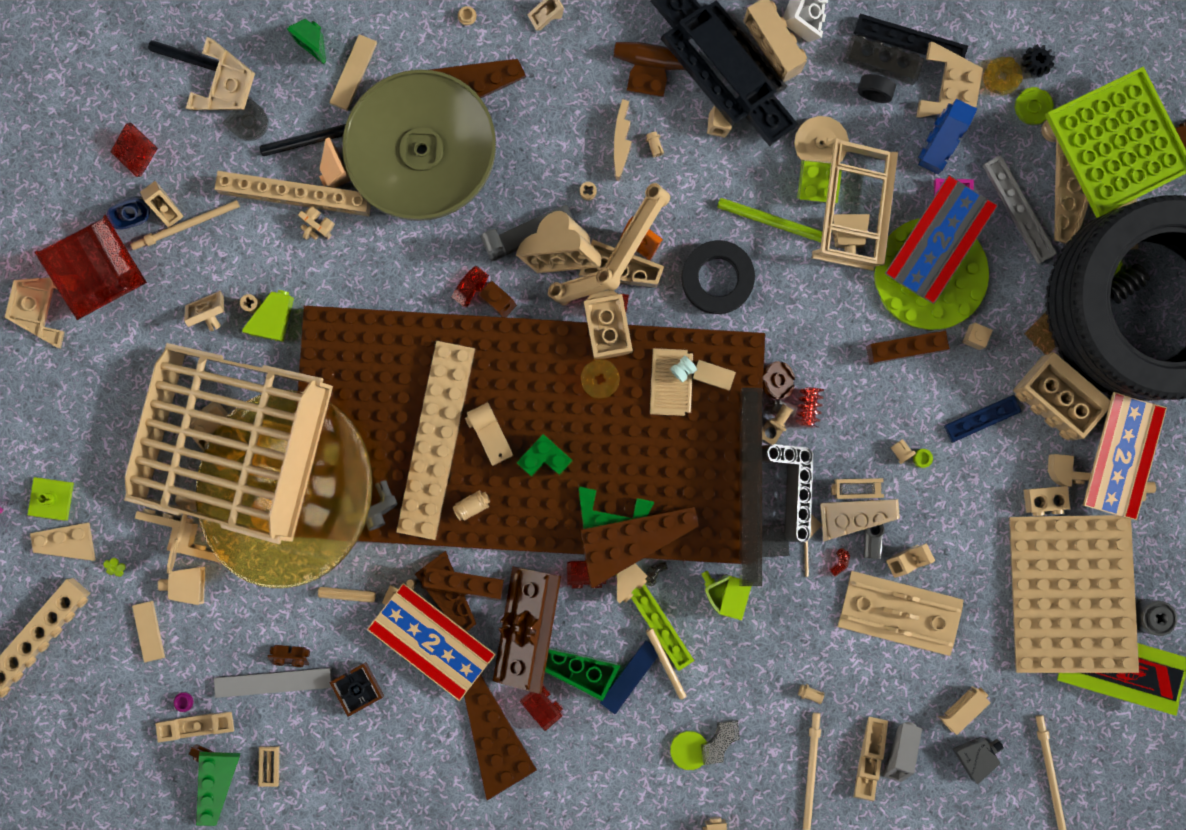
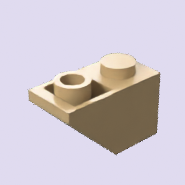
[617,563,647,603]

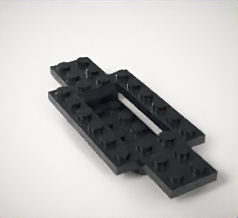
[650,0,799,147]

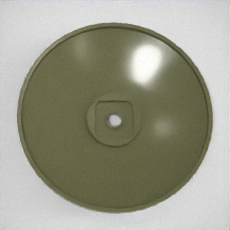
[343,70,496,221]

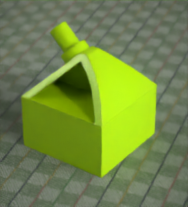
[701,570,753,621]

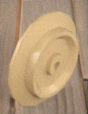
[794,116,849,162]

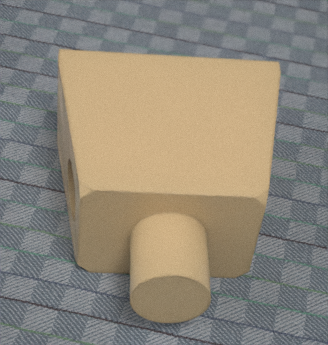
[832,214,870,254]
[158,567,205,605]

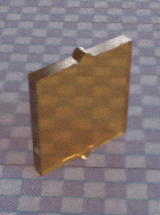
[1024,310,1055,355]

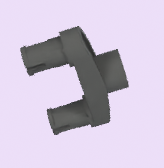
[339,480,397,530]

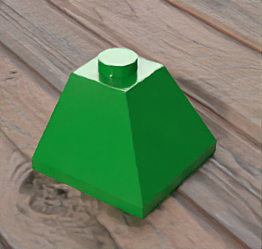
[287,18,326,65]

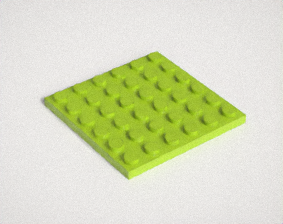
[1045,66,1186,218]

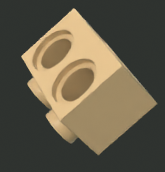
[1024,486,1070,516]

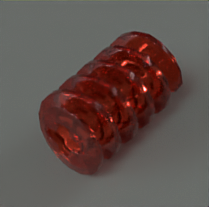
[796,387,824,428]

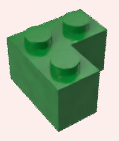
[517,434,573,476]

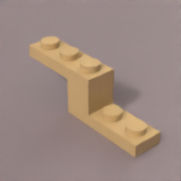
[135,508,230,563]

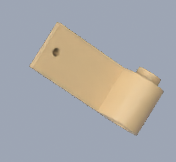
[465,403,514,466]

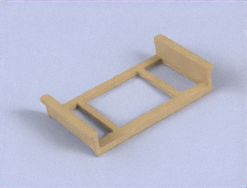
[811,138,898,271]

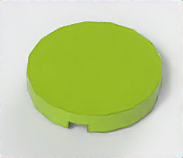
[1014,87,1054,125]
[670,730,709,770]

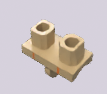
[298,206,335,240]

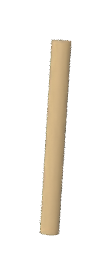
[646,628,686,700]

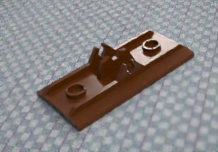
[493,566,561,694]

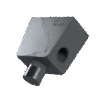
[953,737,1004,784]

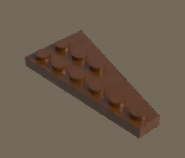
[430,59,526,98]
[464,674,537,801]

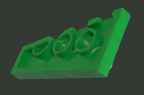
[196,752,240,826]

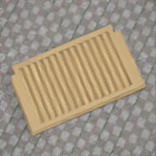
[650,348,693,416]

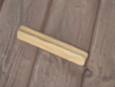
[318,587,376,603]

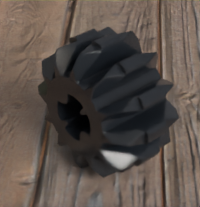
[1021,44,1055,78]

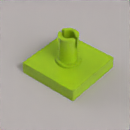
[27,477,74,521]

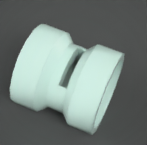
[670,355,697,383]

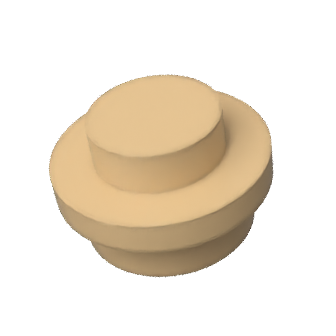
[458,6,477,26]

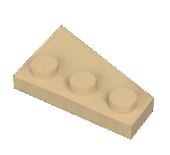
[30,523,96,561]

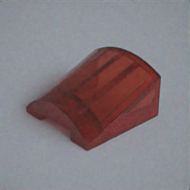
[34,215,147,320]

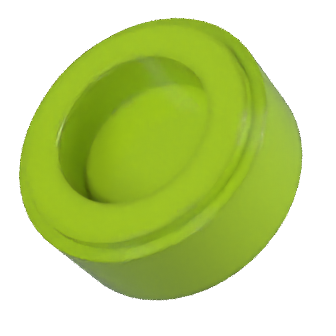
[913,449,933,468]

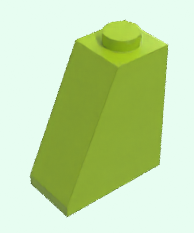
[242,290,294,342]

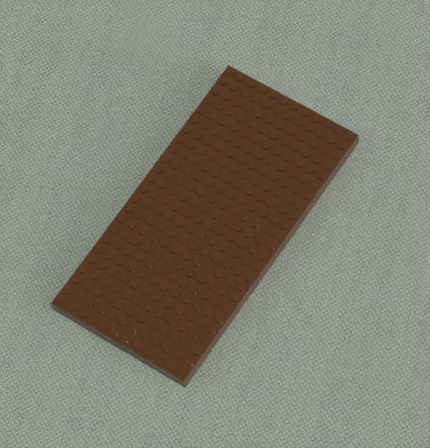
[294,305,765,565]

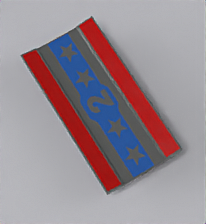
[884,174,998,304]

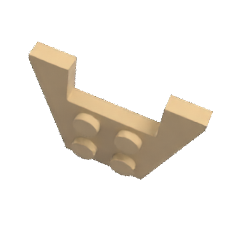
[186,37,255,110]
[916,42,983,118]
[5,275,78,348]

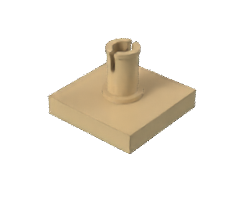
[184,291,224,331]

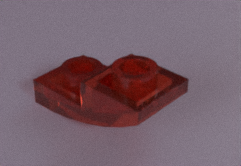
[451,266,489,307]

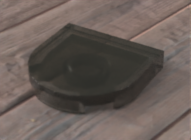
[222,97,269,141]

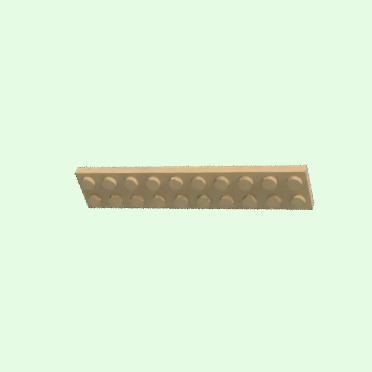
[396,341,475,540]

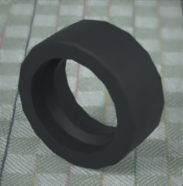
[857,74,896,103]

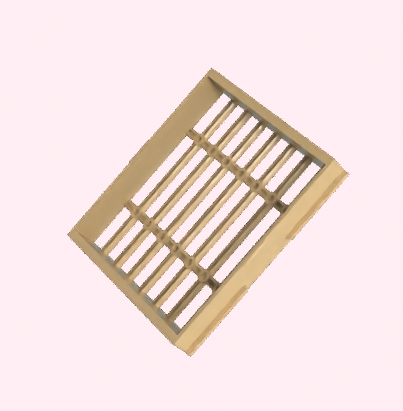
[124,343,333,544]

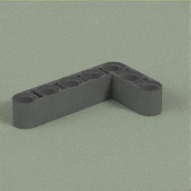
[480,205,575,261]
[756,444,813,543]

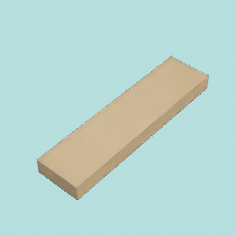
[330,34,377,111]

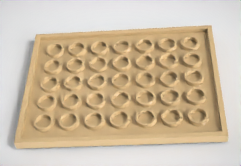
[1009,515,1139,673]

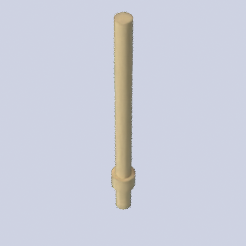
[130,200,240,250]
[803,712,821,830]
[1035,715,1066,830]

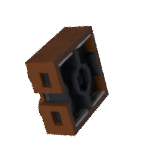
[329,662,384,717]

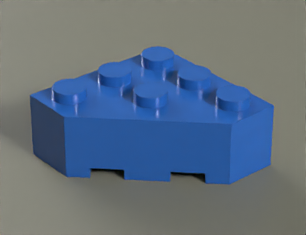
[918,99,977,174]

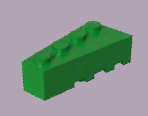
[545,647,620,701]

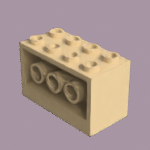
[1012,352,1111,440]

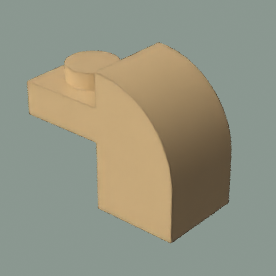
[1048,454,1091,487]
[886,543,935,578]

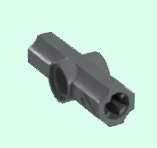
[863,500,885,559]

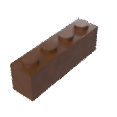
[866,330,950,365]
[421,567,504,601]

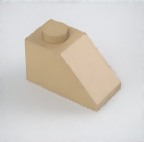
[140,181,184,228]

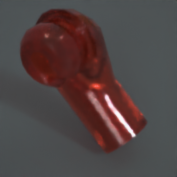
[829,548,850,577]

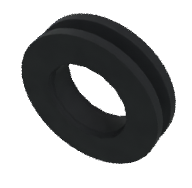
[681,240,755,314]

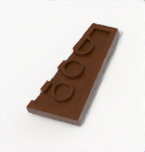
[414,551,476,631]

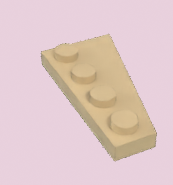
[820,499,900,542]

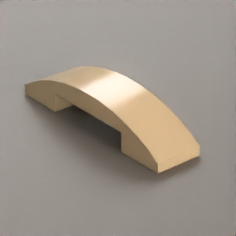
[155,712,234,743]

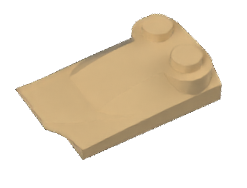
[584,290,633,359]

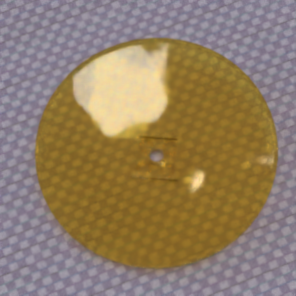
[196,390,372,588]

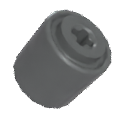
[1136,599,1177,636]

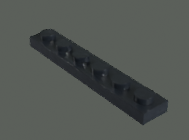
[853,14,968,58]

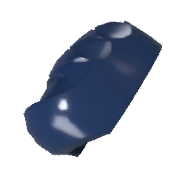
[107,196,151,230]

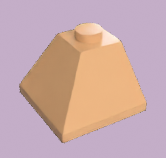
[319,138,351,188]

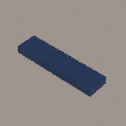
[943,395,1022,443]
[600,640,658,714]

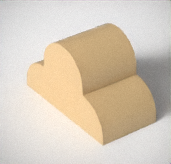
[516,211,601,273]

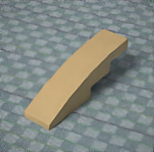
[614,99,632,181]
[853,717,888,802]

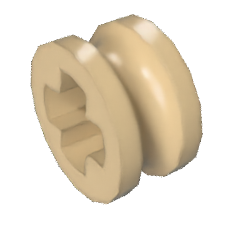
[580,182,597,200]

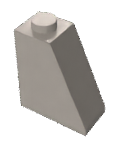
[883,722,922,782]

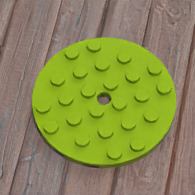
[874,218,989,330]

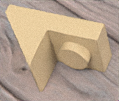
[527,0,564,31]

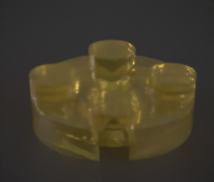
[983,57,1023,96]
[581,359,620,399]

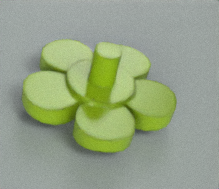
[103,558,126,577]

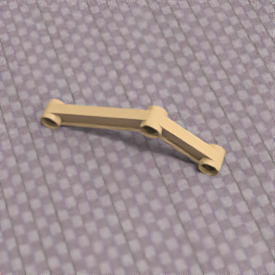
[548,183,670,305]

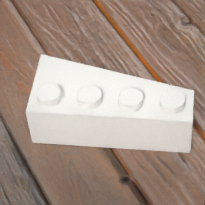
[783,0,828,42]

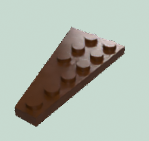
[580,507,699,588]

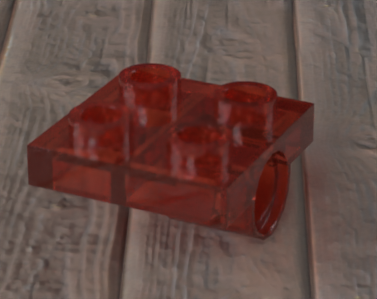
[110,122,158,177]

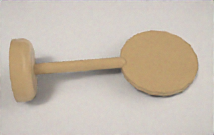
[167,495,203,574]

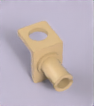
[760,404,793,445]

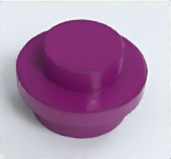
[174,692,194,712]

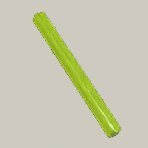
[717,198,823,243]

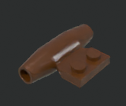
[613,42,685,97]

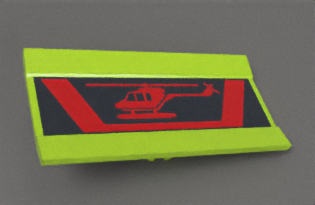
[1057,643,1186,716]

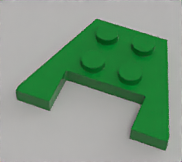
[579,487,654,529]

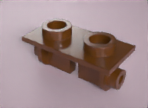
[267,645,310,667]

